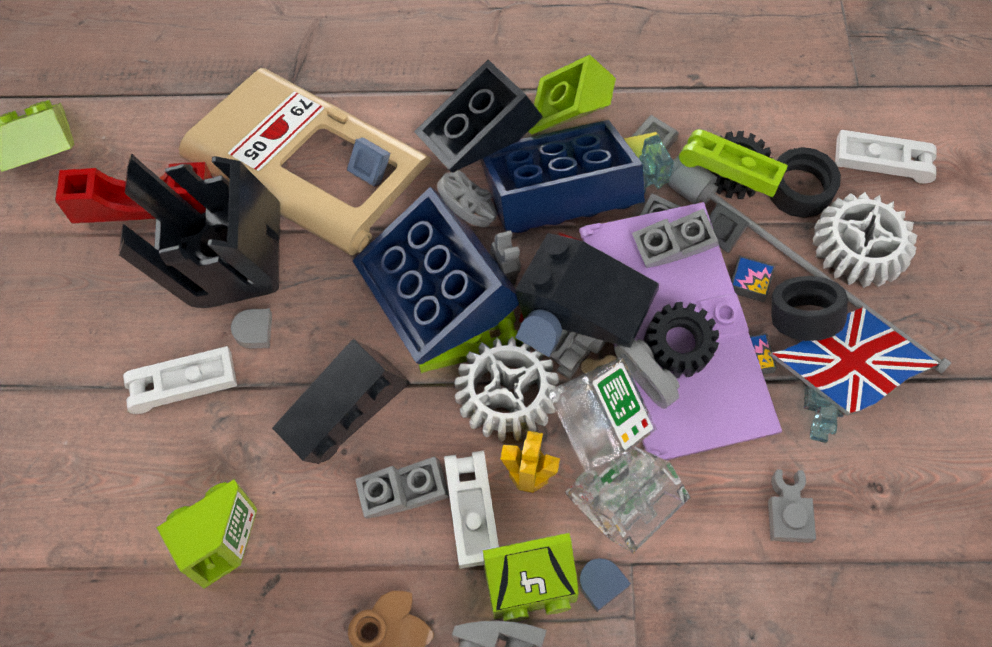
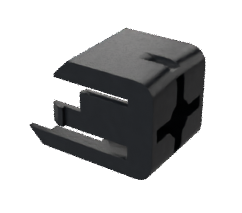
[119,153,280,308]

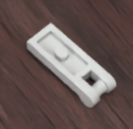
[835,130,937,184]
[123,346,237,414]
[444,450,499,569]

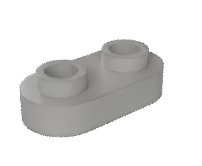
[615,339,680,409]

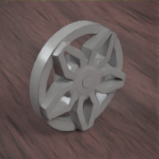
[437,170,497,227]

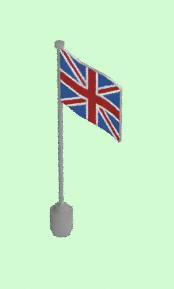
[663,155,951,416]

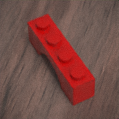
[55,162,213,224]

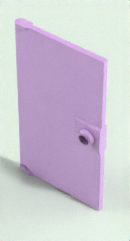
[579,202,782,465]

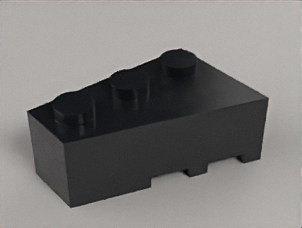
[272,339,411,464]

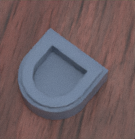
[515,309,562,357]
[579,558,631,612]

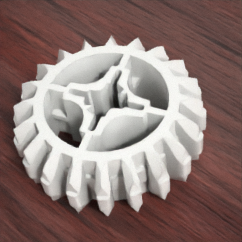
[813,192,918,289]
[454,337,560,442]

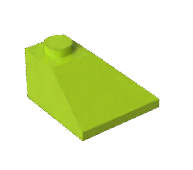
[528,55,616,135]

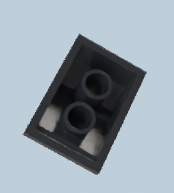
[414,59,543,173]
[515,233,659,348]

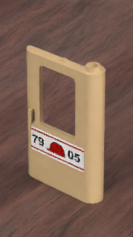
[179,68,431,255]

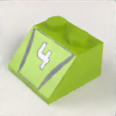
[483,533,579,622]

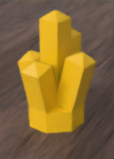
[500,431,560,493]

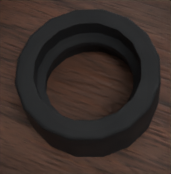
[769,147,841,218]
[771,276,848,341]

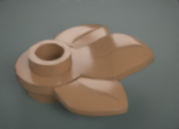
[348,591,434,647]

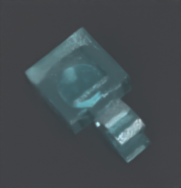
[639,134,674,194]
[804,383,845,443]

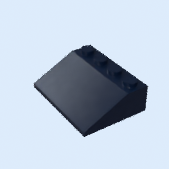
[480,120,645,233]
[352,187,519,365]

